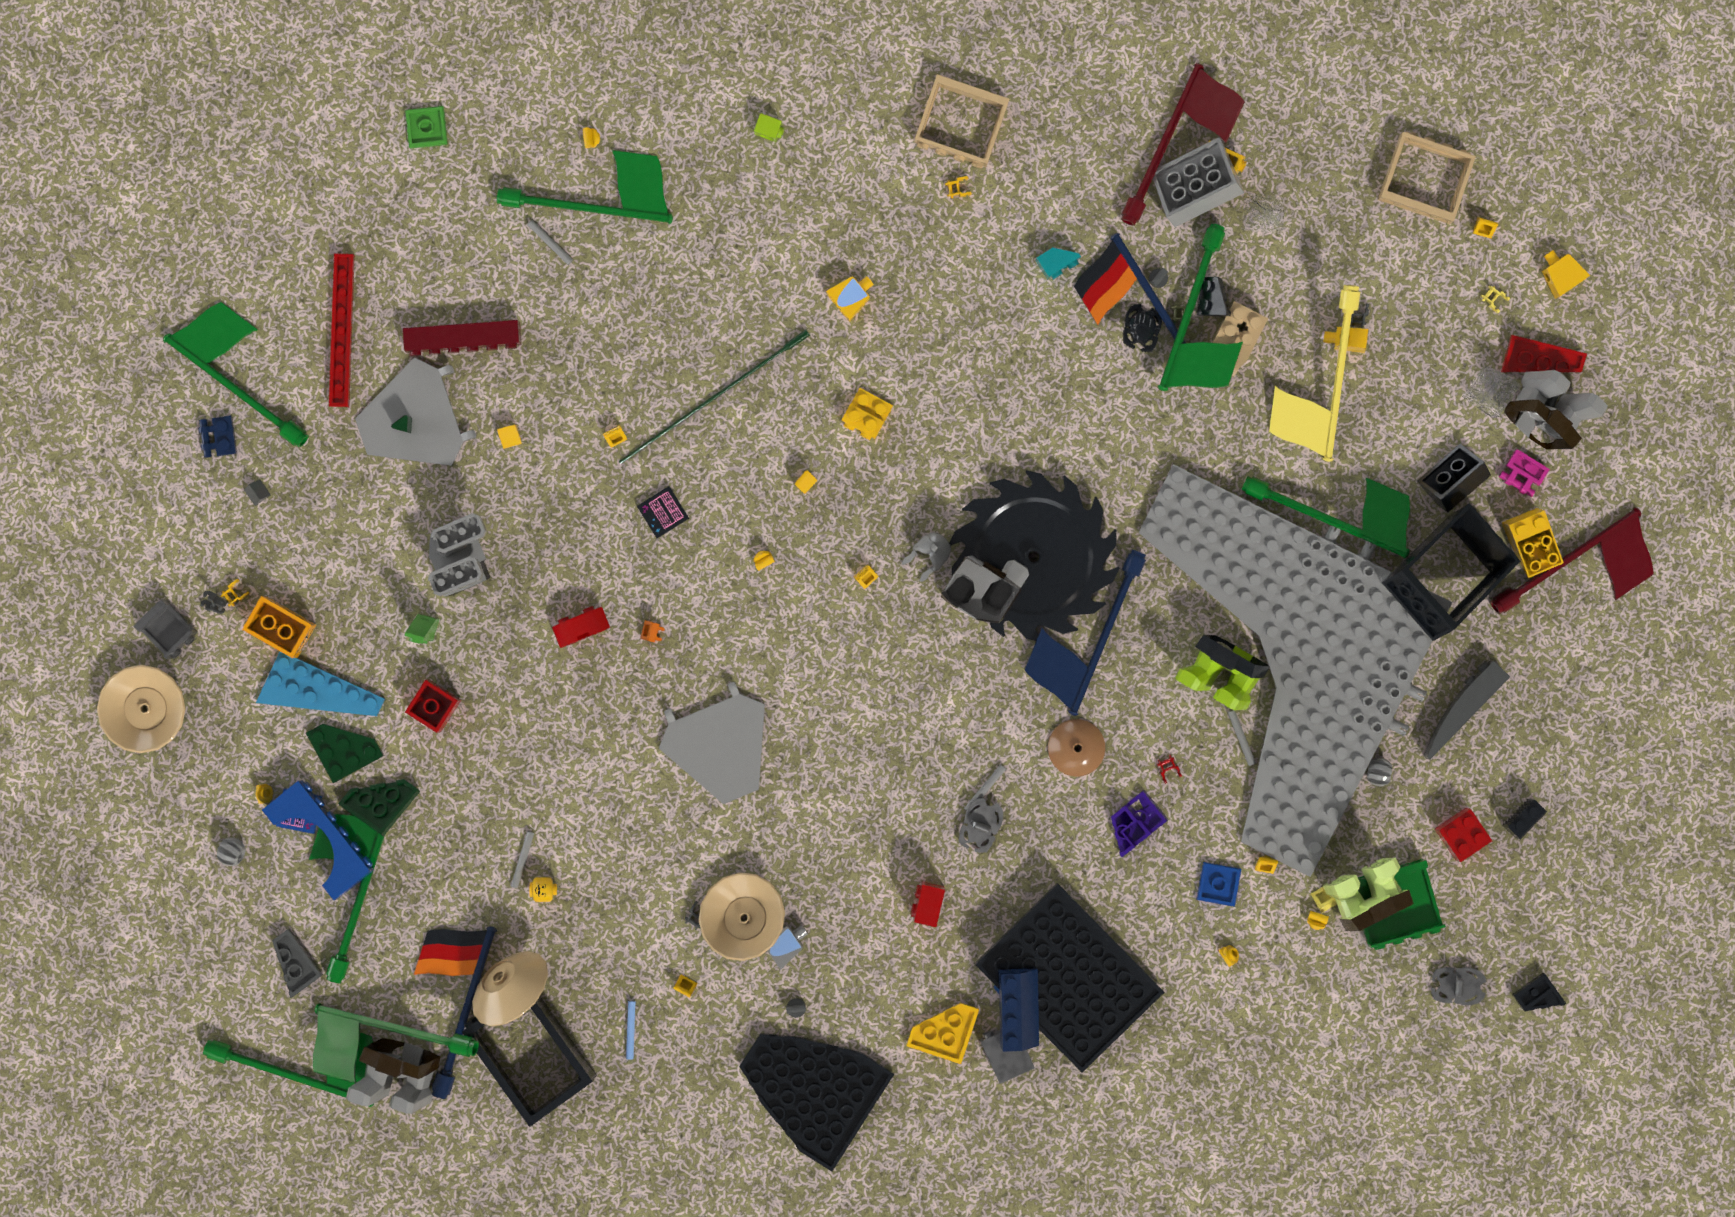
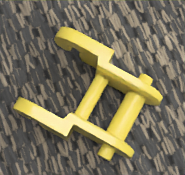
[1481,286,1510,314]

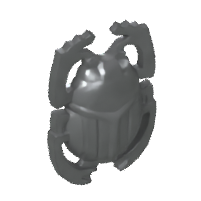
[958,798,1003,853]
[1431,967,1486,1005]

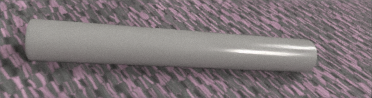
[527,220,573,265]
[1227,710,1256,766]
[964,764,1006,812]
[511,831,534,888]

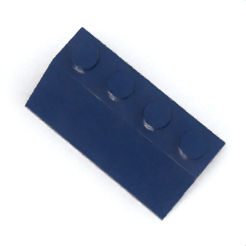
[999,968,1039,1052]

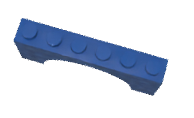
[262,780,374,900]

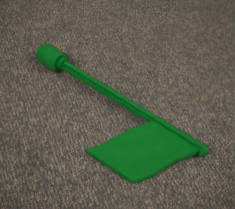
[497,150,673,224]
[1157,223,1243,391]
[163,302,309,448]
[1242,476,1410,559]
[309,814,385,984]
[313,1003,479,1083]
[203,1032,374,1107]

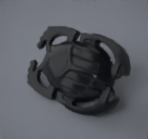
[1123,304,1162,352]

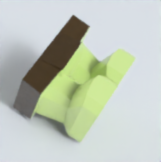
[1323,857,1414,931]

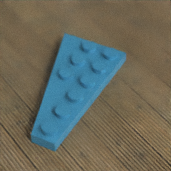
[256,652,385,716]

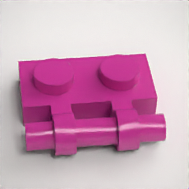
[1499,449,1550,497]

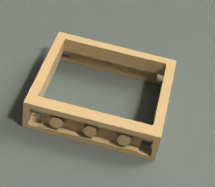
[914,74,1009,169]
[1378,131,1476,224]

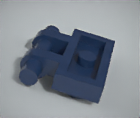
[198,416,237,458]

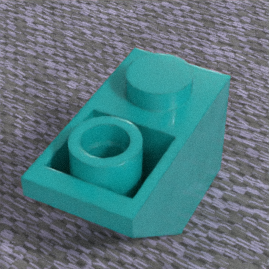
[1035,247,1081,280]

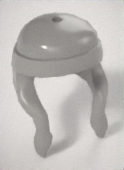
[902,532,951,582]

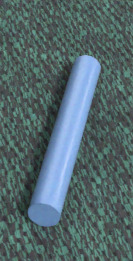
[626,1001,636,1060]

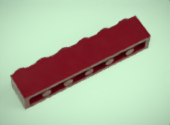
[403,320,522,356]

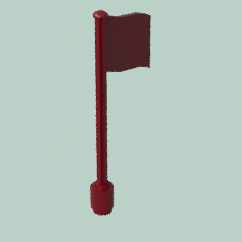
[1121,63,1245,226]
[1490,507,1654,614]

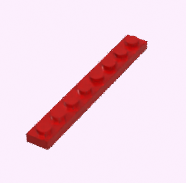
[329,253,355,408]

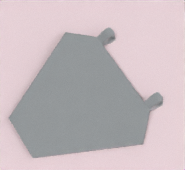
[355,357,476,466]
[659,682,765,804]

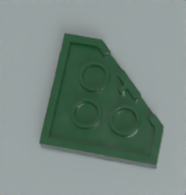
[306,724,385,783]
[338,779,420,837]

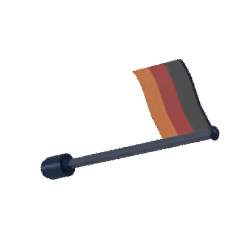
[1074,233,1186,344]
[414,926,497,1099]

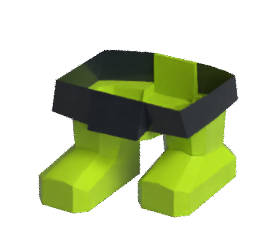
[1175,635,1270,710]

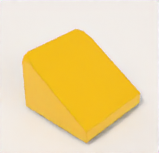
[497,424,522,449]
[795,470,817,494]

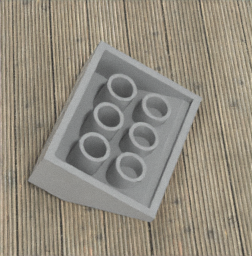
[1153,137,1244,227]

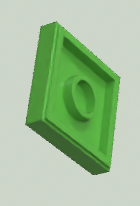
[405,106,448,149]

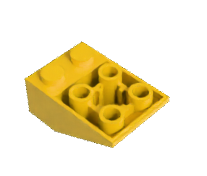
[1502,508,1564,578]

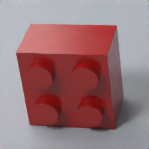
[405,679,461,733]
[1434,808,1492,862]
[910,881,945,927]

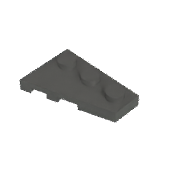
[272,928,323,998]

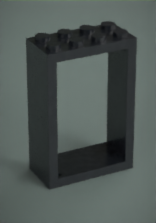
[1382,503,1521,641]
[462,996,597,1127]

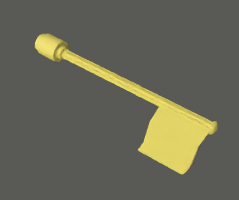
[1269,285,1361,462]

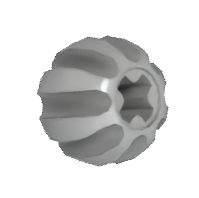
[1367,758,1392,786]
[217,837,246,866]

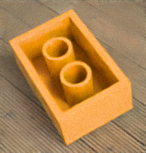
[242,596,316,658]

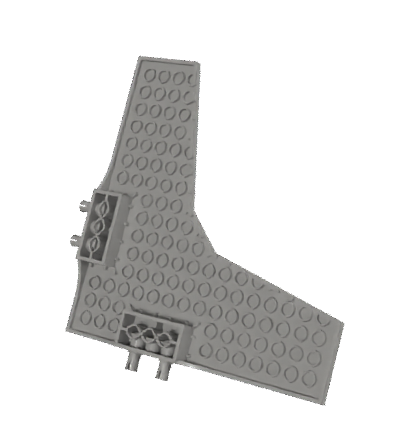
[1139,464,1452,877]

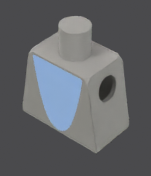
[768,924,808,970]

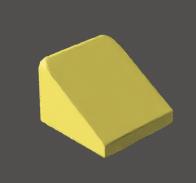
[1311,887,1337,913]

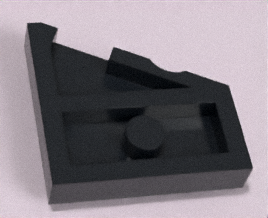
[1197,277,1231,316]
[1512,973,1566,1011]

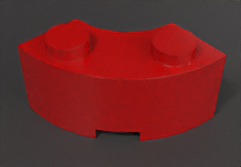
[552,606,611,648]

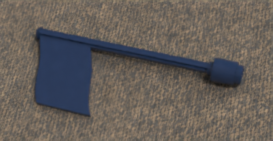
[1024,549,1146,716]

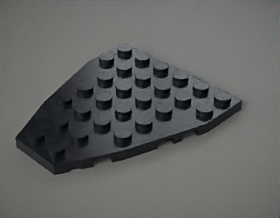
[739,1033,894,1172]

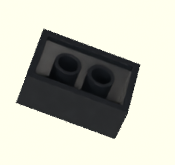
[1417,444,1491,513]

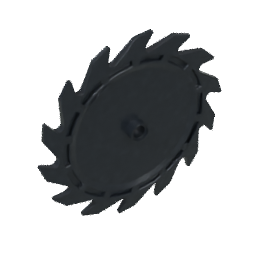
[949,470,1120,641]

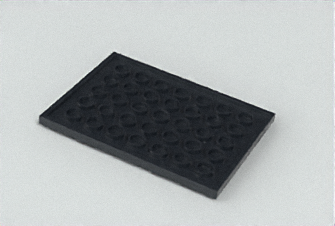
[974,883,1165,1073]

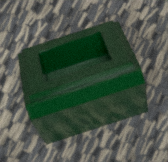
[391,415,412,433]

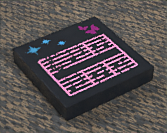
[637,486,690,539]

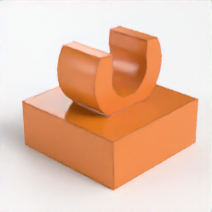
[640,620,665,643]

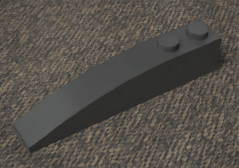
[1424,661,1510,760]

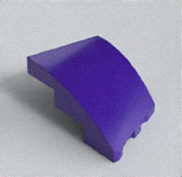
[1111,790,1168,857]

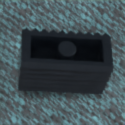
[1503,799,1547,840]

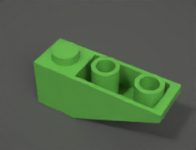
[404,614,439,644]

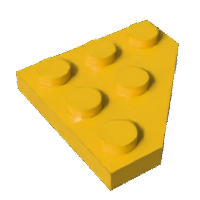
[906,1002,979,1064]

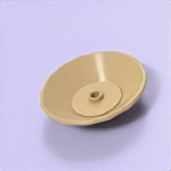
[97,665,186,753]
[699,872,785,961]
[472,951,548,1027]

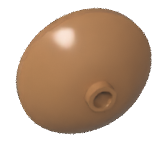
[1048,719,1105,777]

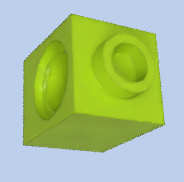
[754,113,785,142]

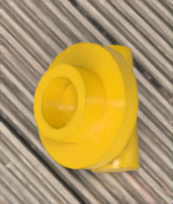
[582,127,600,148]
[754,550,775,571]
[255,784,274,804]
[1307,910,1329,930]
[1218,945,1239,967]

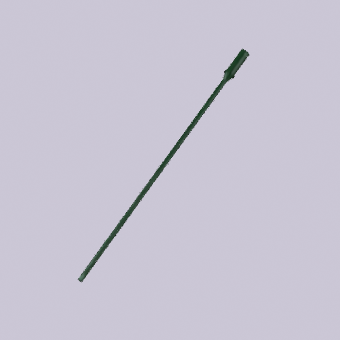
[619,330,810,464]

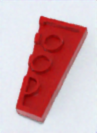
[1501,335,1587,372]

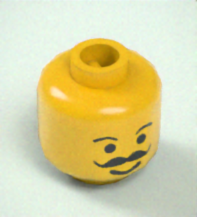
[529,877,557,902]

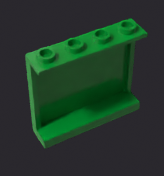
[1358,859,1446,950]

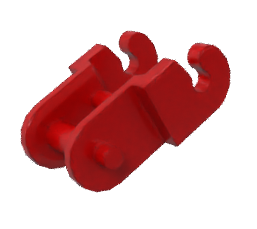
[1157,755,1182,784]

